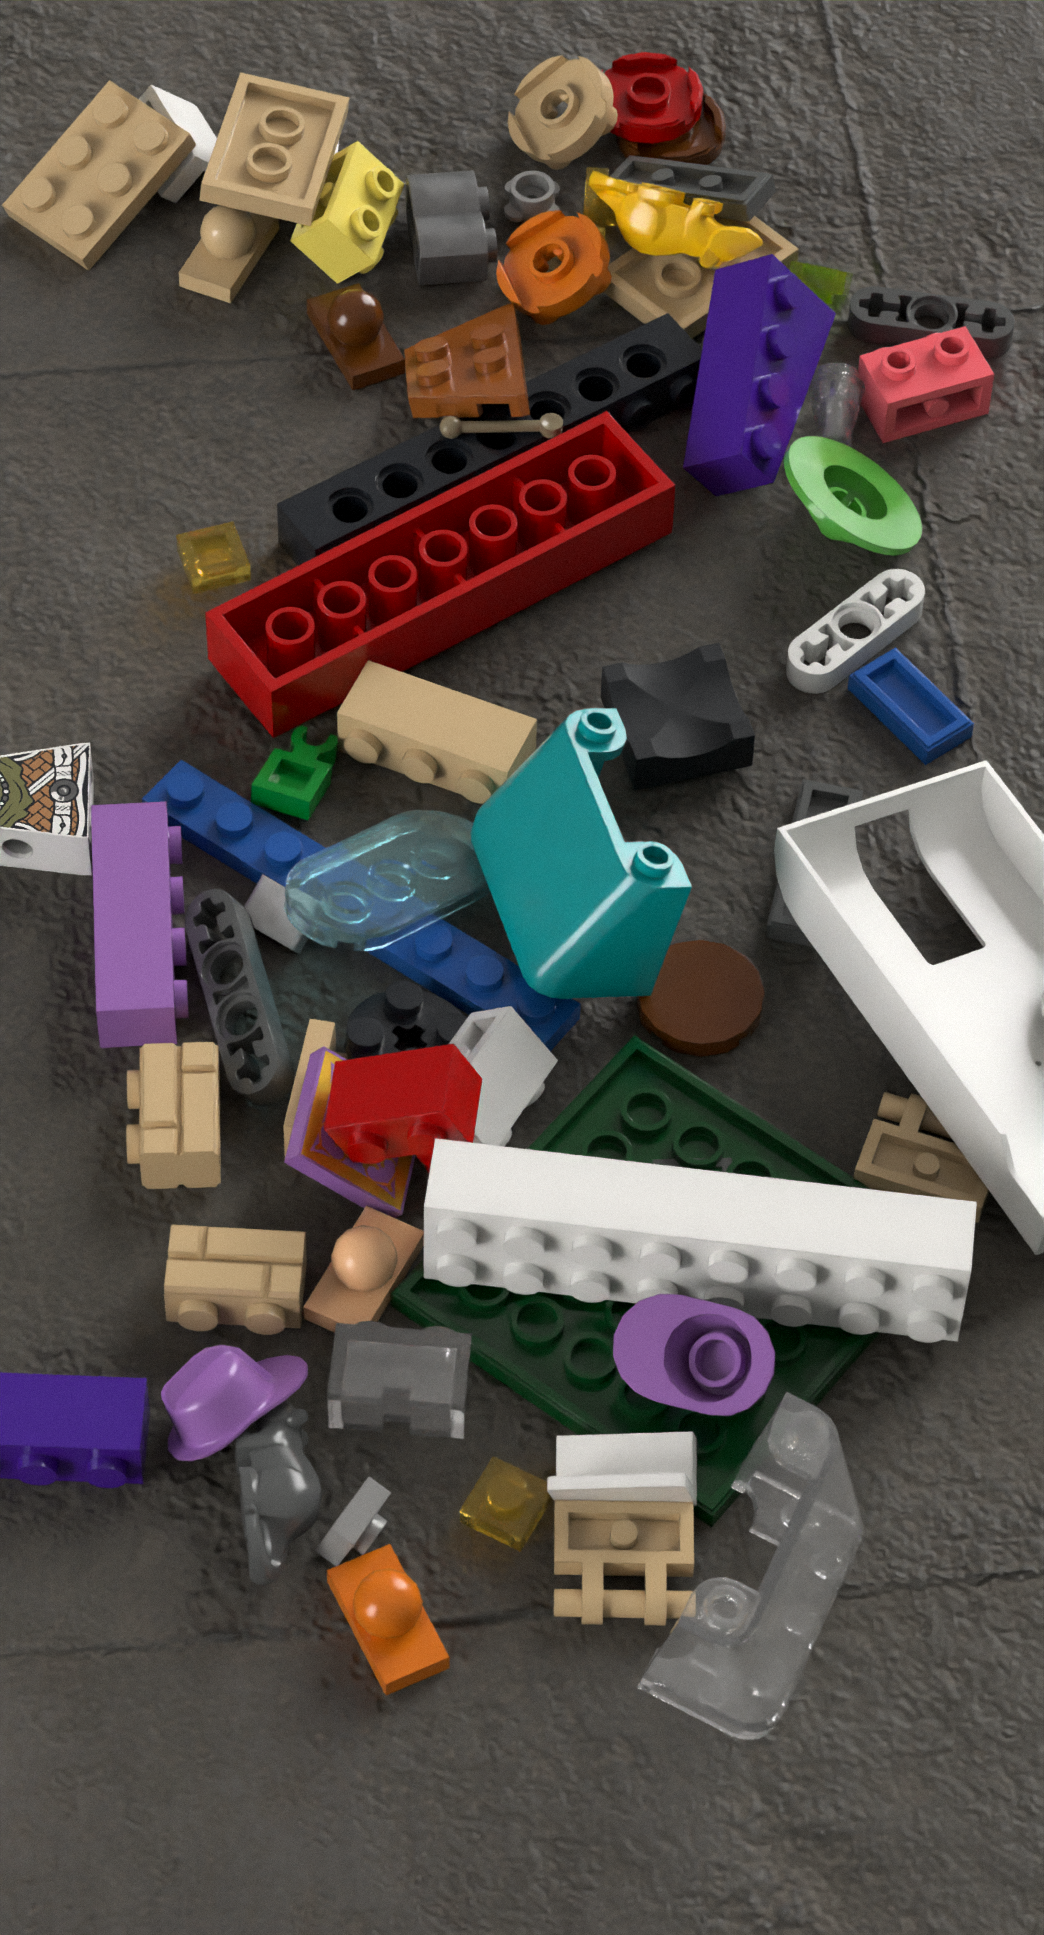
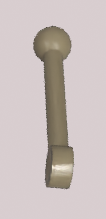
[439,413,563,439]

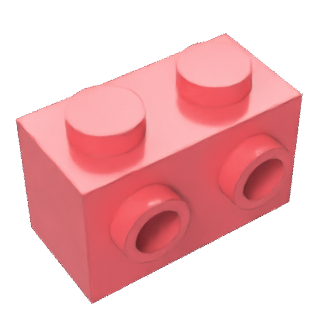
[855,326,994,443]

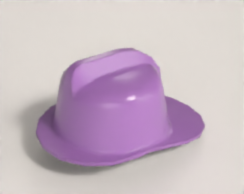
[613,1294,775,1416]
[161,1345,308,1462]

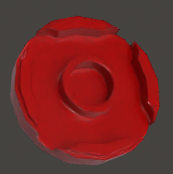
[602,52,703,144]

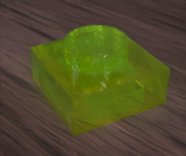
[790,261,853,304]

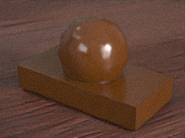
[307,283,405,390]

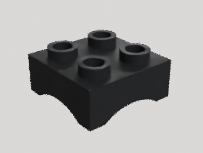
[600,643,755,790]

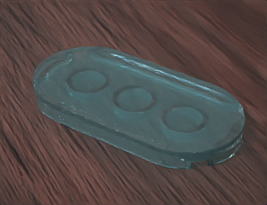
[284,810,490,951]

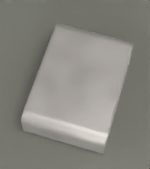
[244,874,325,954]

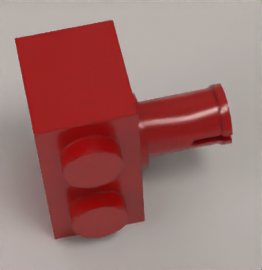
[324,1044,482,1173]

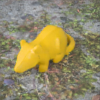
[588,170,763,269]

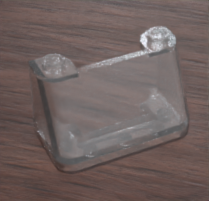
[637,1392,864,1740]

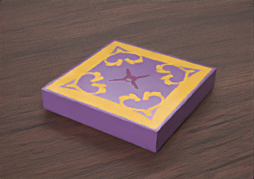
[284,1046,415,1218]

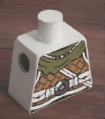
[0,743,94,875]

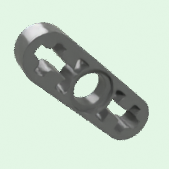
[848,286,1015,359]

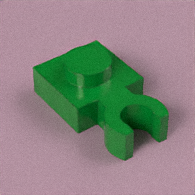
[251,725,338,820]

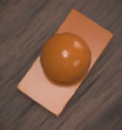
[327,1544,450,1696]

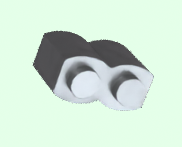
[405,170,497,285]

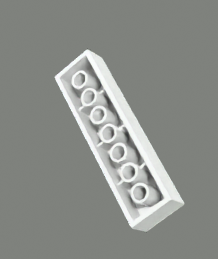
[424,1138,977,1343]

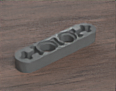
[185,889,294,1107]

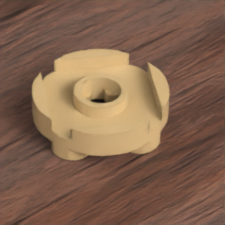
[508,55,618,170]

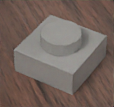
[315,1477,391,1566]

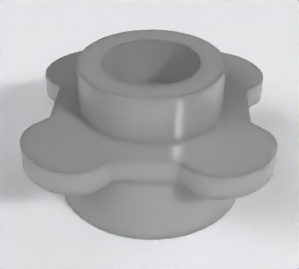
[504,171,560,222]

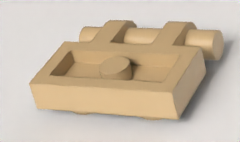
[853,1092,989,1223]
[554,1500,695,1626]

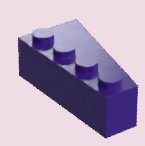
[683,254,836,497]

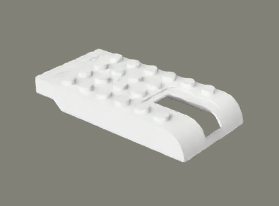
[774,760,1044,1255]

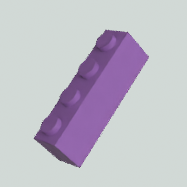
[91,801,189,1048]

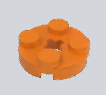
[496,210,612,325]

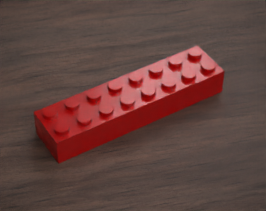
[205,411,675,738]

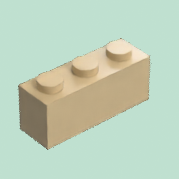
[337,660,537,804]

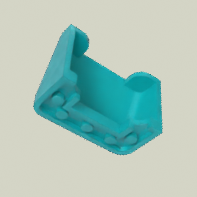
[470,708,692,999]

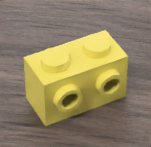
[290,141,404,284]

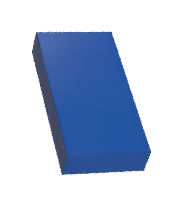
[847,647,974,765]

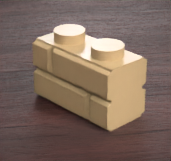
[126,1042,221,1189]
[164,1225,307,1335]

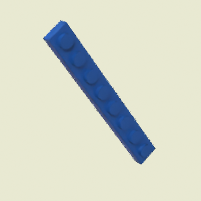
[142,760,581,1052]

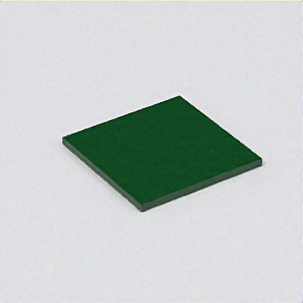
[391,1036,880,1528]

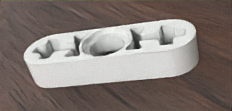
[786,569,925,694]

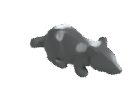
[235,1399,322,1586]

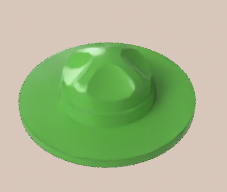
[784,436,922,555]

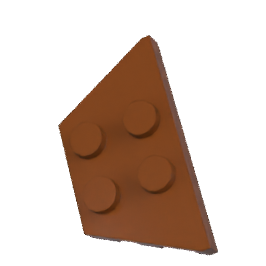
[404,303,530,418]

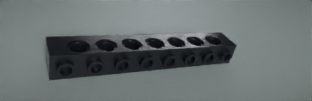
[277,313,702,566]

